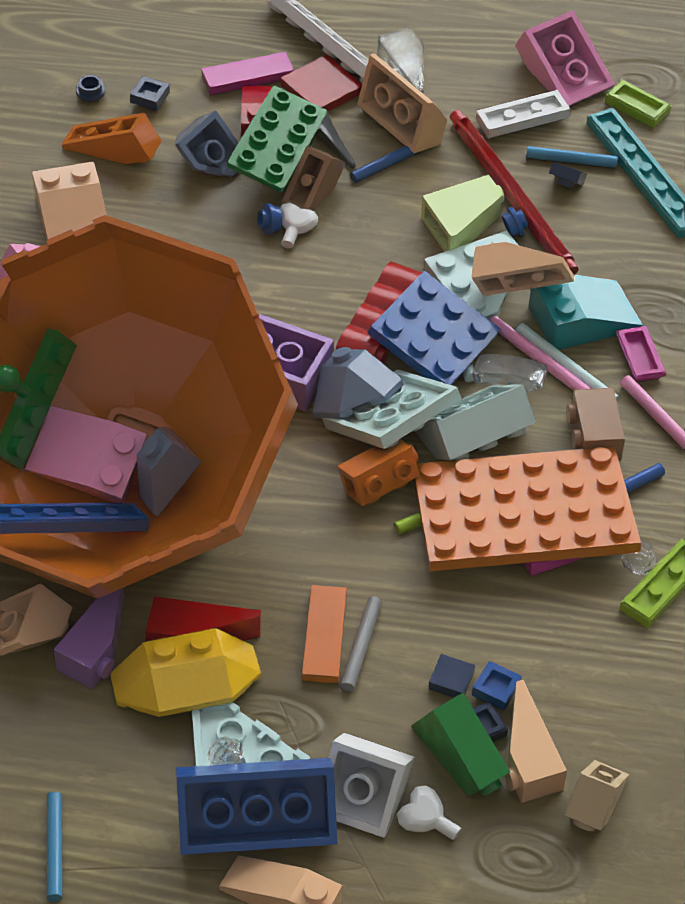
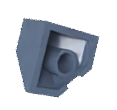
[175,110,239,178]
[313,347,404,419]
[137,427,202,516]

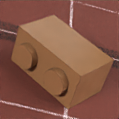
[566,387,625,460]

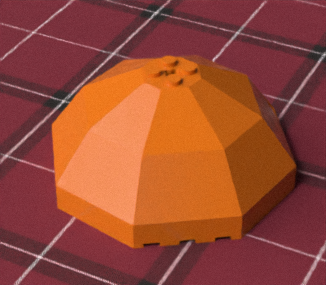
[0,215,298,599]

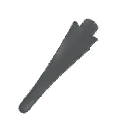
[315,112,356,168]

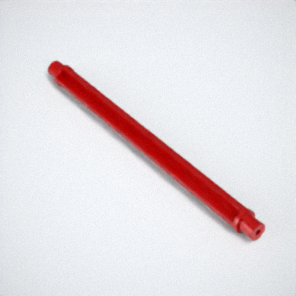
[450,110,579,275]

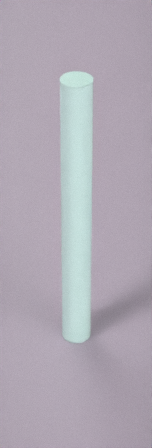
[516,323,620,402]

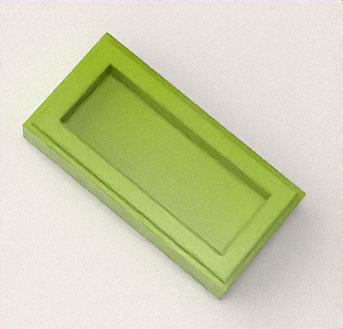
[605,80,671,128]

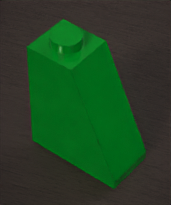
[411,693,510,797]

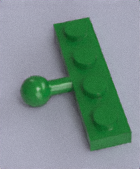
[0,328,77,469]

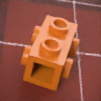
[337,439,420,507]

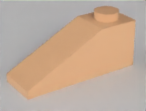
[471,242,574,296]
[505,680,567,803]
[219,855,343,904]

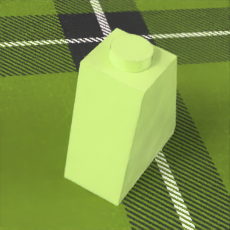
[421,175,504,252]

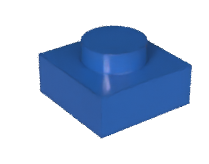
[472,661,522,711]

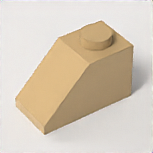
[565,760,630,831]

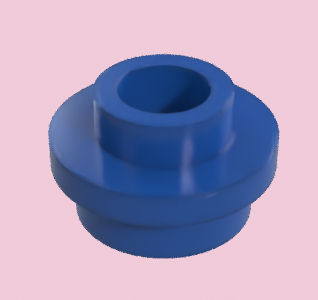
[257,203,282,235]
[502,207,528,237]

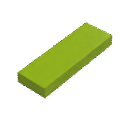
[619,538,685,628]

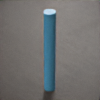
[526,146,618,168]
[47,792,62,902]

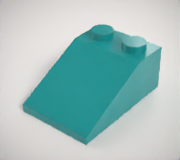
[528,274,643,350]

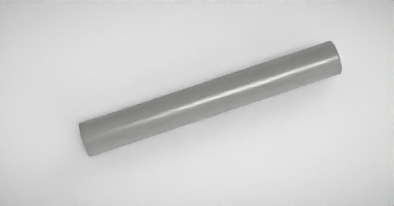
[340,596,382,692]

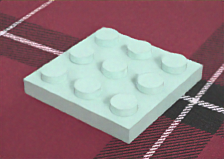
[322,369,461,449]

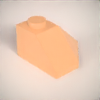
[0,583,73,656]

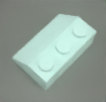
[415,385,536,461]

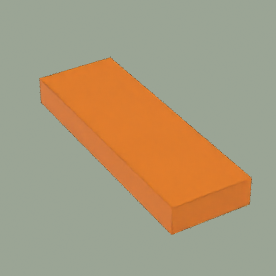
[302,585,347,684]

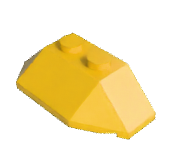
[110,628,261,717]

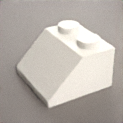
[328,733,415,838]

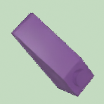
[54,588,125,689]

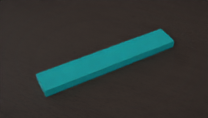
[586,108,685,239]

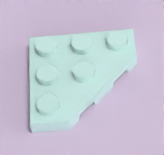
[424,230,518,320]
[192,702,310,766]

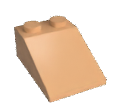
[32,161,107,240]

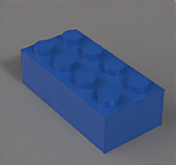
[176,758,338,855]

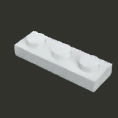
[476,90,570,138]

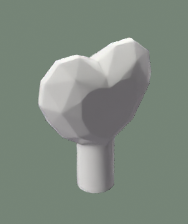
[280,202,319,249]
[397,785,462,841]

